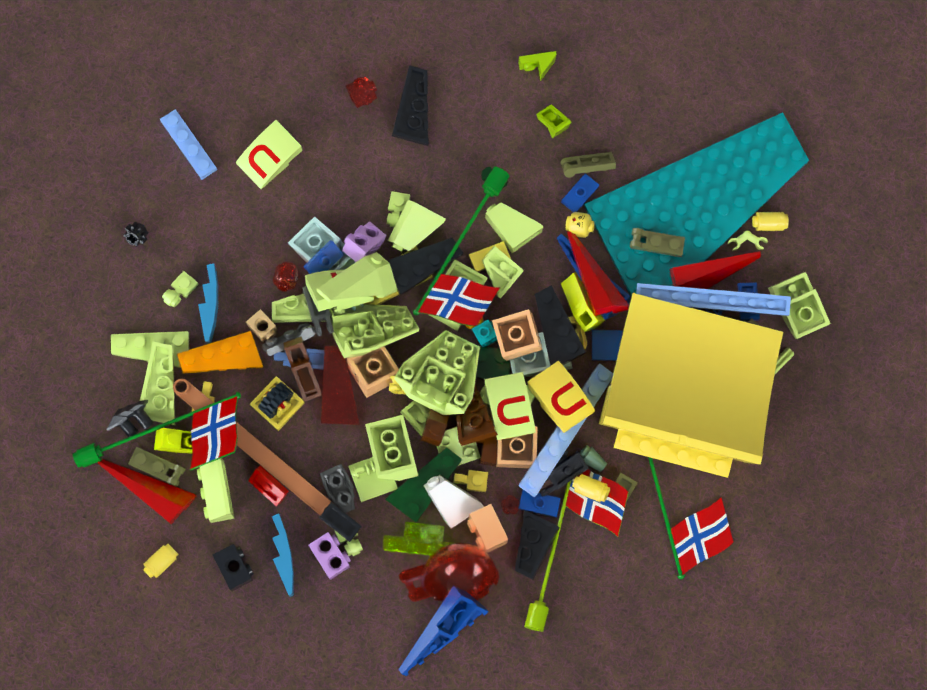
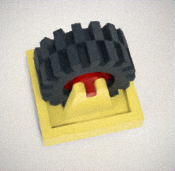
[250,376,305,431]

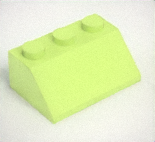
[365,415,418,481]
[197,458,234,523]

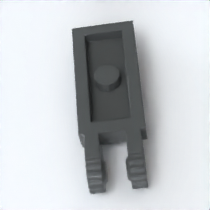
[302,286,334,336]
[262,322,316,356]

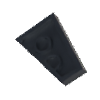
[515,510,560,580]

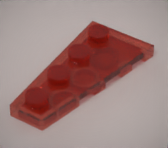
[321,346,360,425]

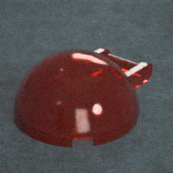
[399,543,499,602]

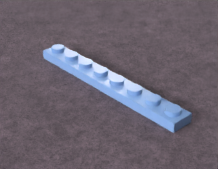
[636,283,791,316]
[518,363,613,497]

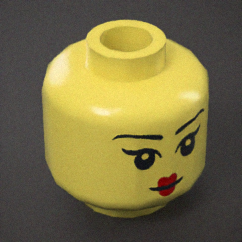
[566,212,595,238]

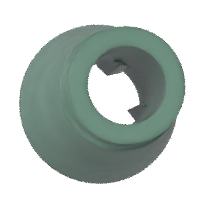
[580,445,607,472]

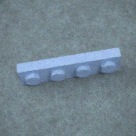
[160,109,217,180]

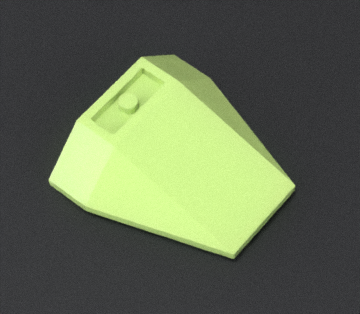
[329,304,419,358]
[394,330,480,415]

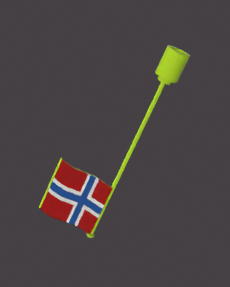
[524,469,629,632]

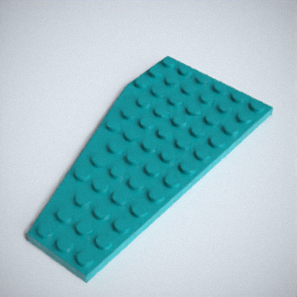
[584,112,809,297]

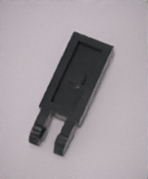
[540,451,589,497]

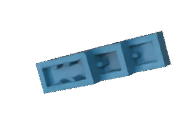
[198,264,218,344]
[272,514,294,597]

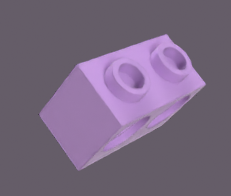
[342,221,387,262]
[309,532,351,580]

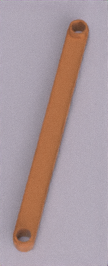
[173,379,334,515]

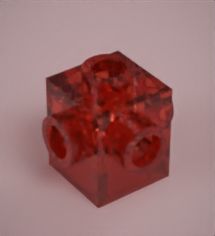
[346,76,377,108]

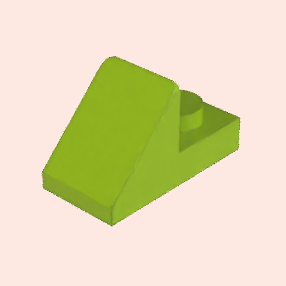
[519,51,557,81]
[536,104,571,138]

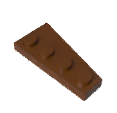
[456,383,498,446]

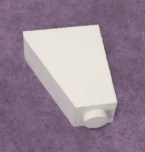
[423,475,484,528]

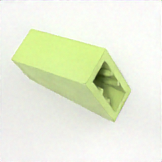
[388,200,446,252]
[485,203,543,253]

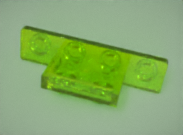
[383,522,462,558]

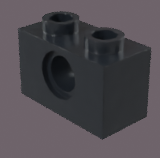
[213,544,254,591]

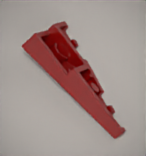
[567,231,629,316]
[669,251,761,289]
[98,459,197,525]

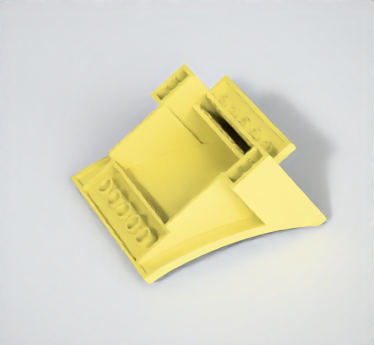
[598,293,783,478]

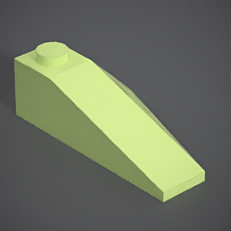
[317,252,397,303]

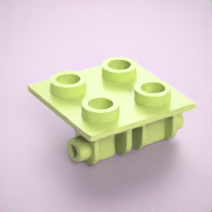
[437,426,481,465]
[348,457,398,502]

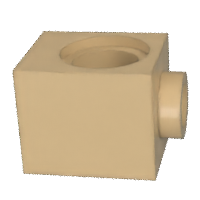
[246,309,277,342]

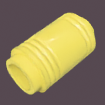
[752,212,789,231]
[572,474,610,502]
[143,544,178,578]

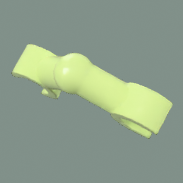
[727,231,768,251]

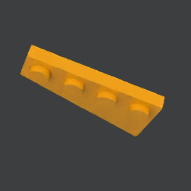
[177,331,263,373]

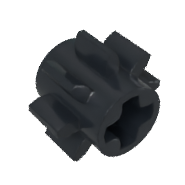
[124,222,149,247]

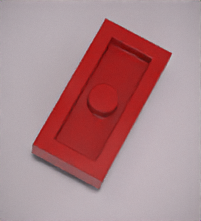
[248,465,289,507]

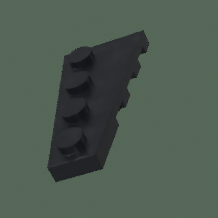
[392,65,429,146]
[387,238,463,296]
[535,285,586,366]

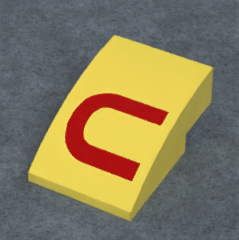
[527,361,595,433]

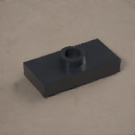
[319,502,362,542]

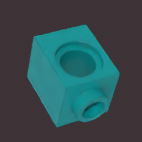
[472,319,498,347]

